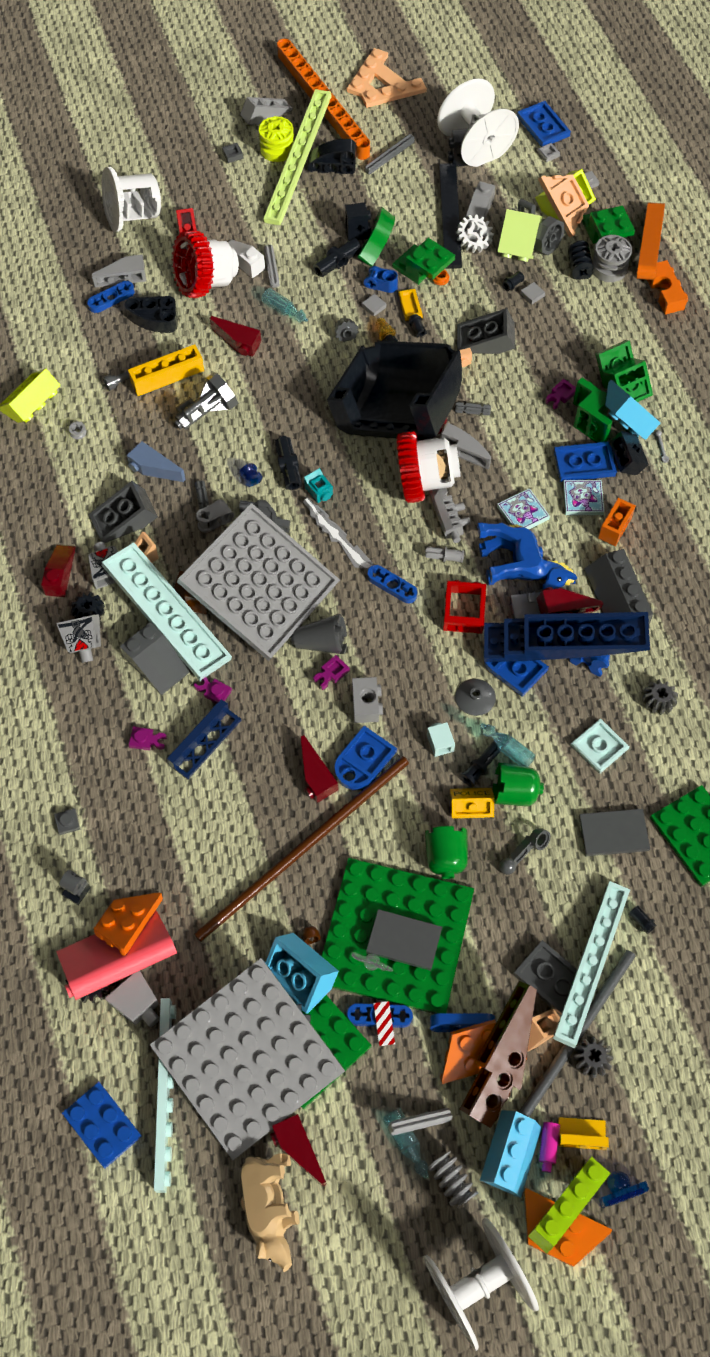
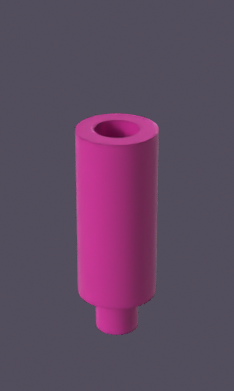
[539,1122,560,1173]

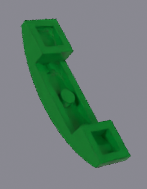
[358,207,395,266]

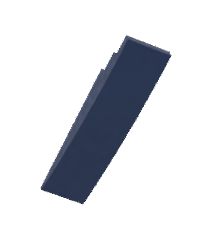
[484,612,650,662]

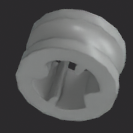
[69,421,87,439]

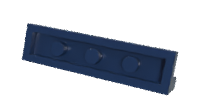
[167,699,242,780]

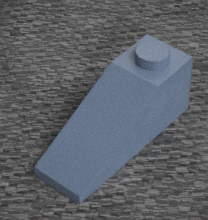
[127,441,186,482]

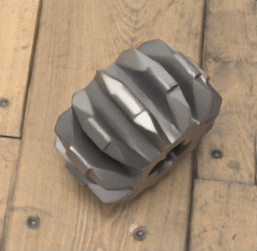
[642,679,678,715]
[573,1037,614,1078]

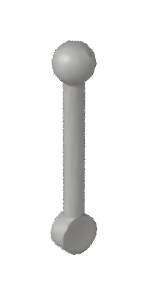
[655,430,669,463]

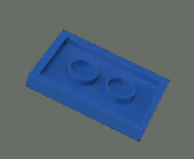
[517,101,571,147]
[554,442,617,482]
[62,1082,142,1169]

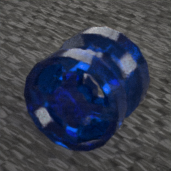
[239,463,263,487]

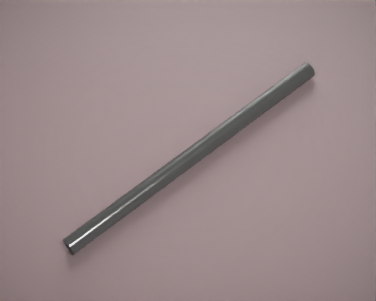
[519,950,636,1117]

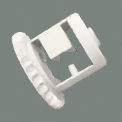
[102,167,161,232]

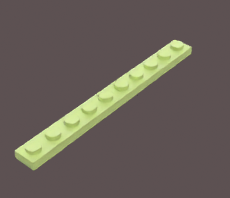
[264,89,331,226]

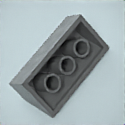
[584,549,653,625]

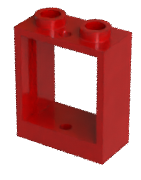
[443,580,487,634]

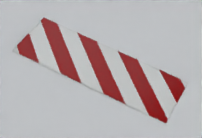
[373,1001,395,1046]

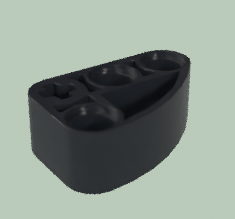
[307,139,357,174]
[124,296,178,333]

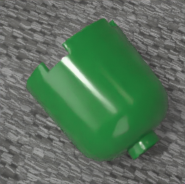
[492,762,544,807]
[425,826,468,879]

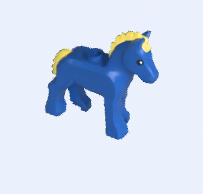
[477,522,577,590]

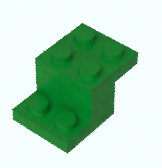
[582,205,635,244]
[392,237,455,285]
[595,340,653,402]
[573,377,612,443]

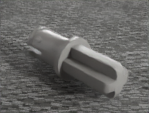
[425,547,464,563]

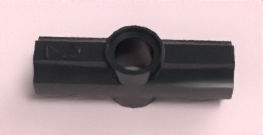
[313,238,362,277]
[275,436,302,491]

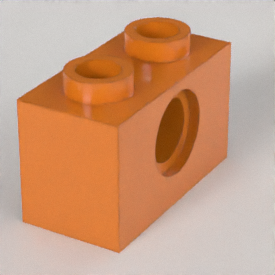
[599,498,636,546]

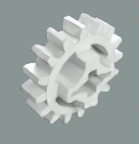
[456,215,494,253]

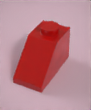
[176,208,197,233]

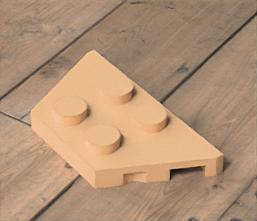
[538,175,589,237]

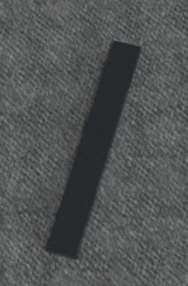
[439,163,462,269]

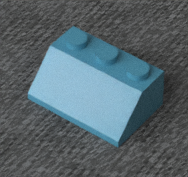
[605,380,660,440]
[265,933,339,1013]
[480,1110,542,1198]

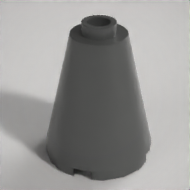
[291,614,347,654]

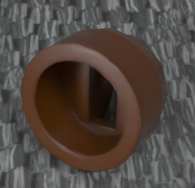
[302,926,321,945]

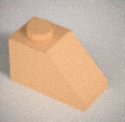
[527,1009,560,1052]

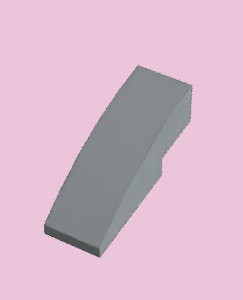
[442,423,491,470]

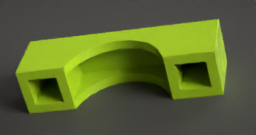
[528,1157,611,1254]

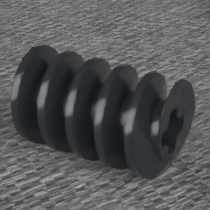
[568,240,594,280]

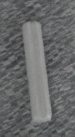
[264,245,280,288]
[388,1108,452,1136]

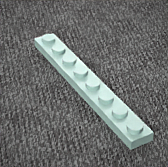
[553,881,630,1048]
[154,998,176,1193]

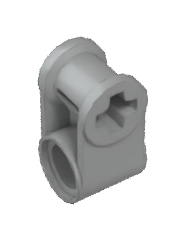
[196,499,234,533]

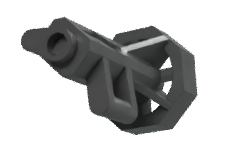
[511,199,564,255]
[174,372,239,430]

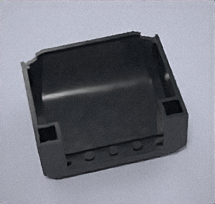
[327,341,462,440]

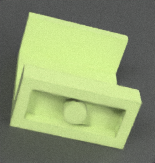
[498,209,542,262]

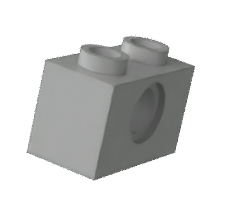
[352,677,383,723]

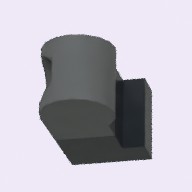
[59,869,91,906]

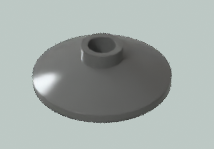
[455,679,496,716]

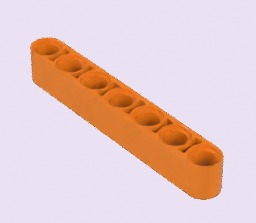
[637,203,665,280]

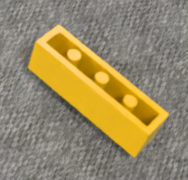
[128,344,204,396]

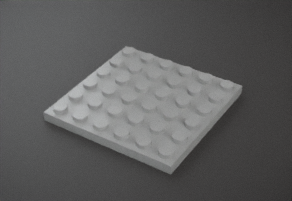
[177,503,340,661]
[150,958,345,1160]

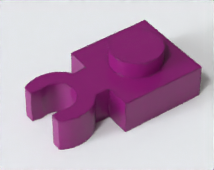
[545,378,576,409]
[313,655,350,690]
[194,677,232,704]
[129,727,167,750]

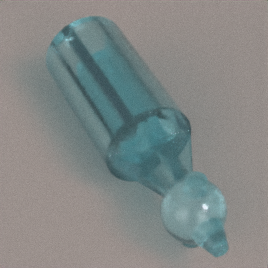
[262,288,308,323]
[480,723,535,767]
[383,1108,429,1179]

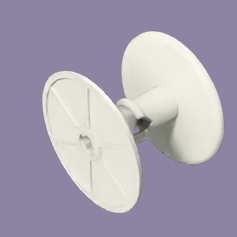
[437,79,519,167]
[423,1217,539,1351]

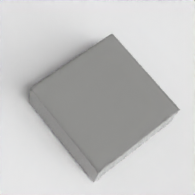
[537,143,560,162]
[520,282,545,305]
[362,294,387,317]

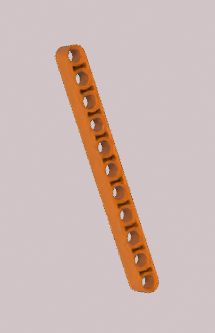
[277,39,370,160]

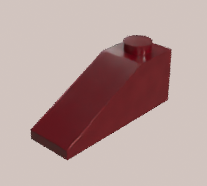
[210,316,261,357]
[41,545,76,597]
[536,587,604,614]
[301,735,338,803]
[270,1114,327,1187]

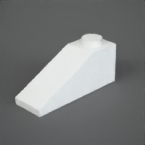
[228,240,265,278]

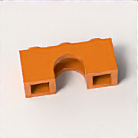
[647,260,688,315]

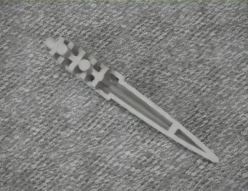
[429,488,471,543]

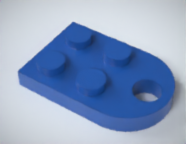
[484,660,549,697]
[335,726,397,790]

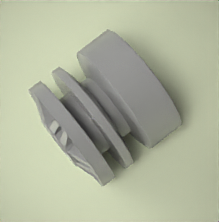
[592,235,632,282]

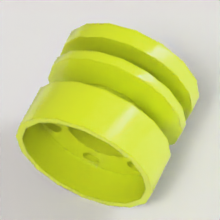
[258,116,294,162]

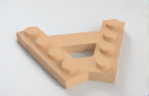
[347,48,427,108]

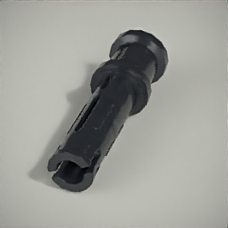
[459,733,510,788]

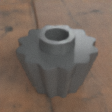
[335,317,359,342]

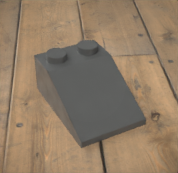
[457,308,515,354]
[89,481,158,543]
[120,622,191,696]

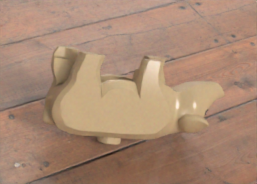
[241,1153,300,1272]

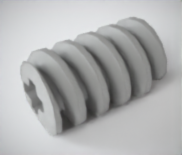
[428,1151,478,1208]

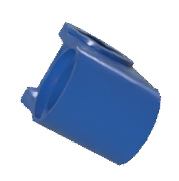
[363,266,398,293]

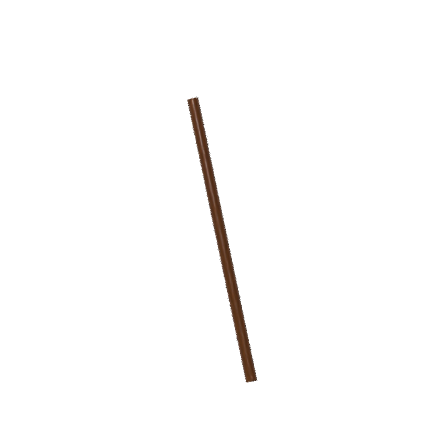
[194,756,409,942]

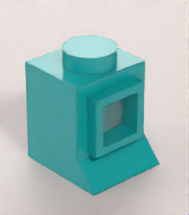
[304,468,333,503]

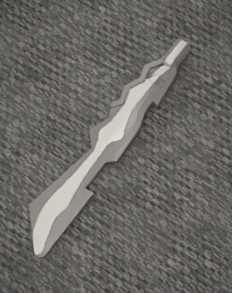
[303,498,374,569]

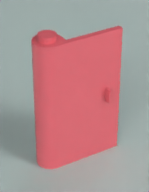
[56,911,177,1000]

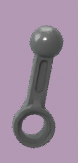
[499,828,551,875]

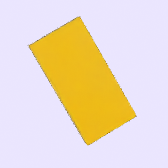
[398,289,423,321]

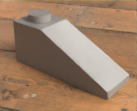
[240,97,293,125]
[465,181,495,231]
[92,254,146,287]

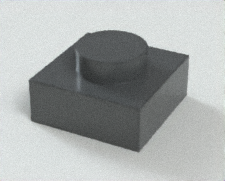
[222,143,244,163]
[54,808,81,835]

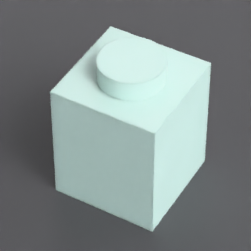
[427,722,455,757]

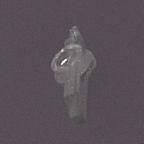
[351,952,393,971]

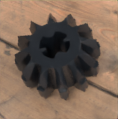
[71,592,105,620]

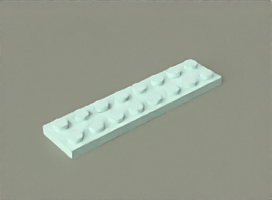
[102,543,232,681]

